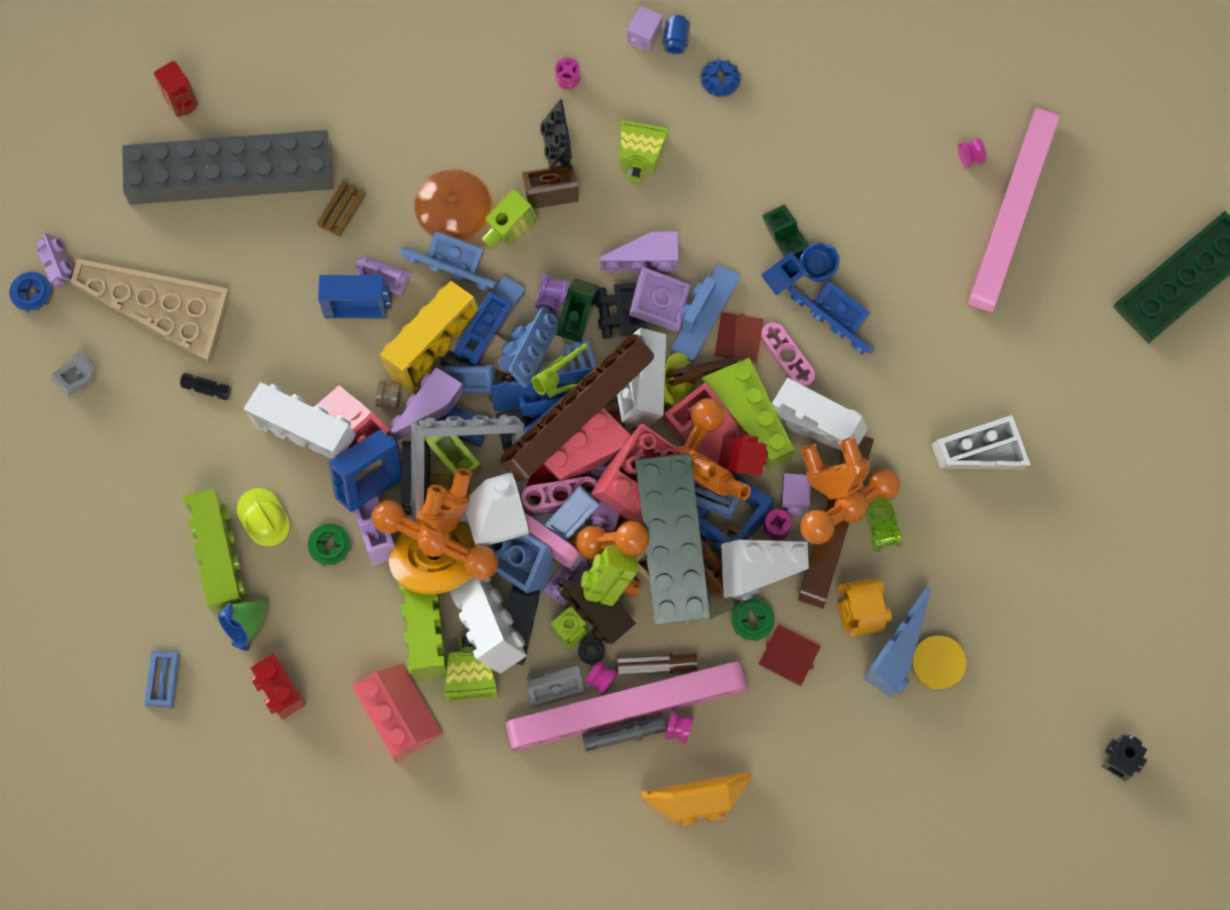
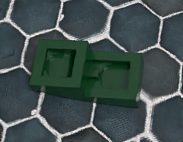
[762,205,809,258]

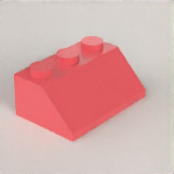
[352,664,443,762]

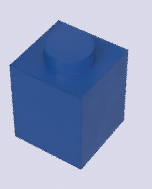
[761,252,807,296]

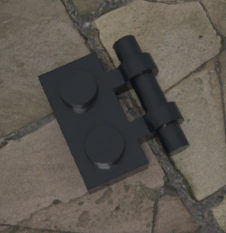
[595,282,646,339]

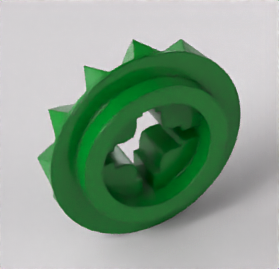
[308,523,351,566]
[731,598,775,642]

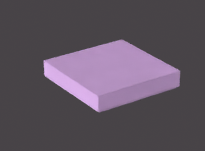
[629,267,691,332]

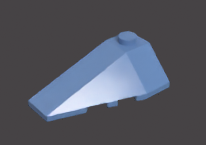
[462,521,555,593]
[864,587,931,698]

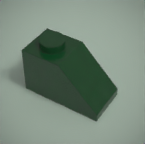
[556,278,600,343]

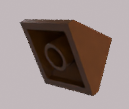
[522,165,579,209]

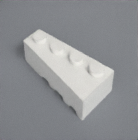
[244,382,356,459]
[450,577,527,674]

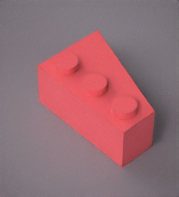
[543,408,631,481]

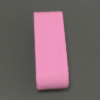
[521,477,598,515]

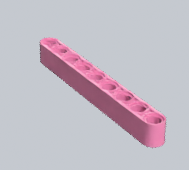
[967,107,1060,313]
[505,661,748,751]

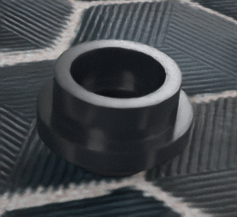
[578,638,605,665]

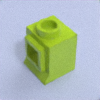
[550,607,589,651]

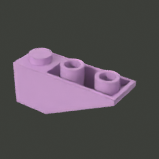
[600,231,678,273]
[390,368,464,441]

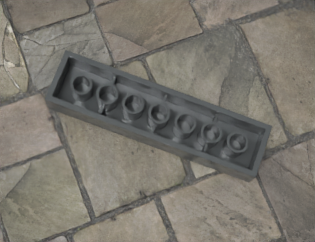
[122,130,333,205]

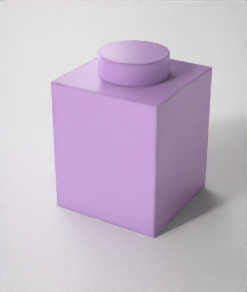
[627,6,663,52]
[781,473,811,516]

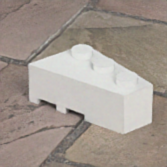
[617,328,666,427]
[772,378,868,451]
[931,415,1031,470]
[721,540,809,598]

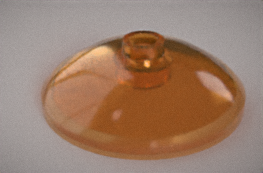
[415,170,491,241]

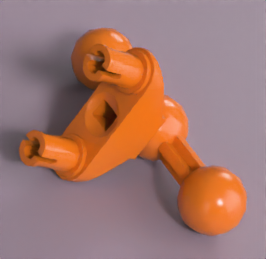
[677,398,751,500]
[800,437,900,545]
[371,468,498,581]
[553,517,650,597]

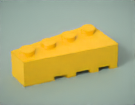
[380,281,478,395]

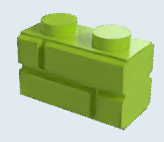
[581,545,638,606]

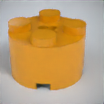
[837,578,892,638]

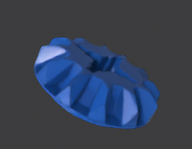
[701,58,741,97]
[9,272,52,313]

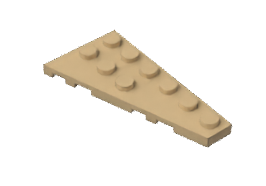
[70,259,230,363]

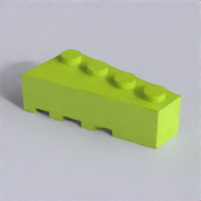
[700,358,794,469]
[182,489,246,612]
[398,583,447,681]

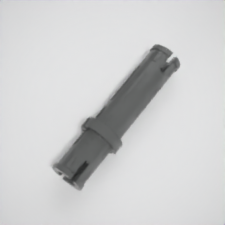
[582,715,666,752]

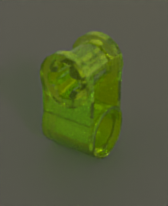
[866,497,903,552]

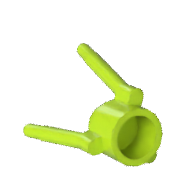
[531,343,588,398]

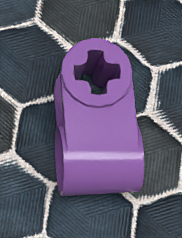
[535,273,569,313]

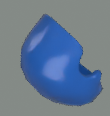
[800,242,840,282]

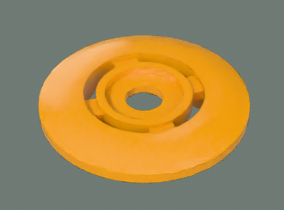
[389,521,476,594]

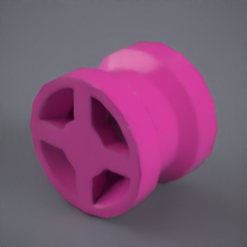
[555,58,580,89]
[958,138,986,167]
[764,509,792,540]
[585,661,618,695]
[665,711,694,744]

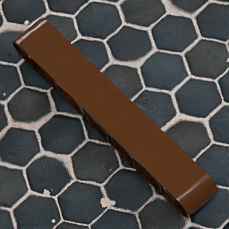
[500,334,655,482]
[797,436,874,609]

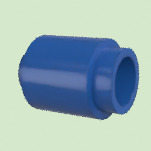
[663,15,690,54]

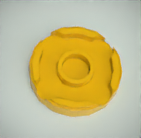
[912,635,967,690]

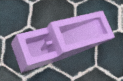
[354,497,395,566]

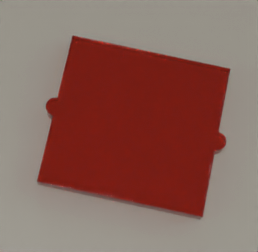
[714,312,764,363]
[758,625,821,686]

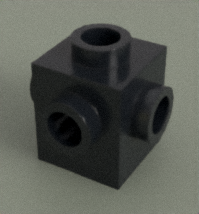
[1101,734,1148,782]

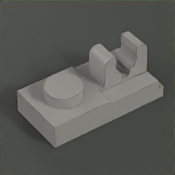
[526,666,585,706]

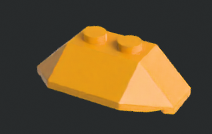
[641,772,752,827]

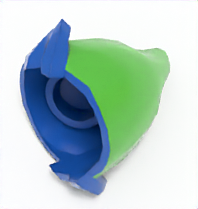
[218,598,268,651]

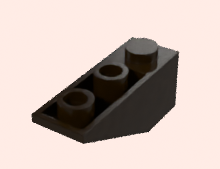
[555,578,636,645]

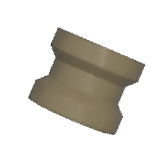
[375,381,401,410]

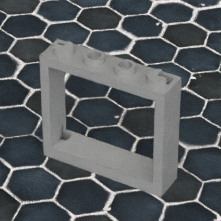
[411,414,524,524]

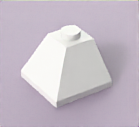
[465,473,529,547]

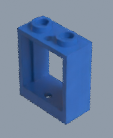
[318,275,392,319]
[328,430,402,513]
[697,471,774,553]

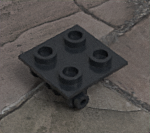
[540,99,572,168]

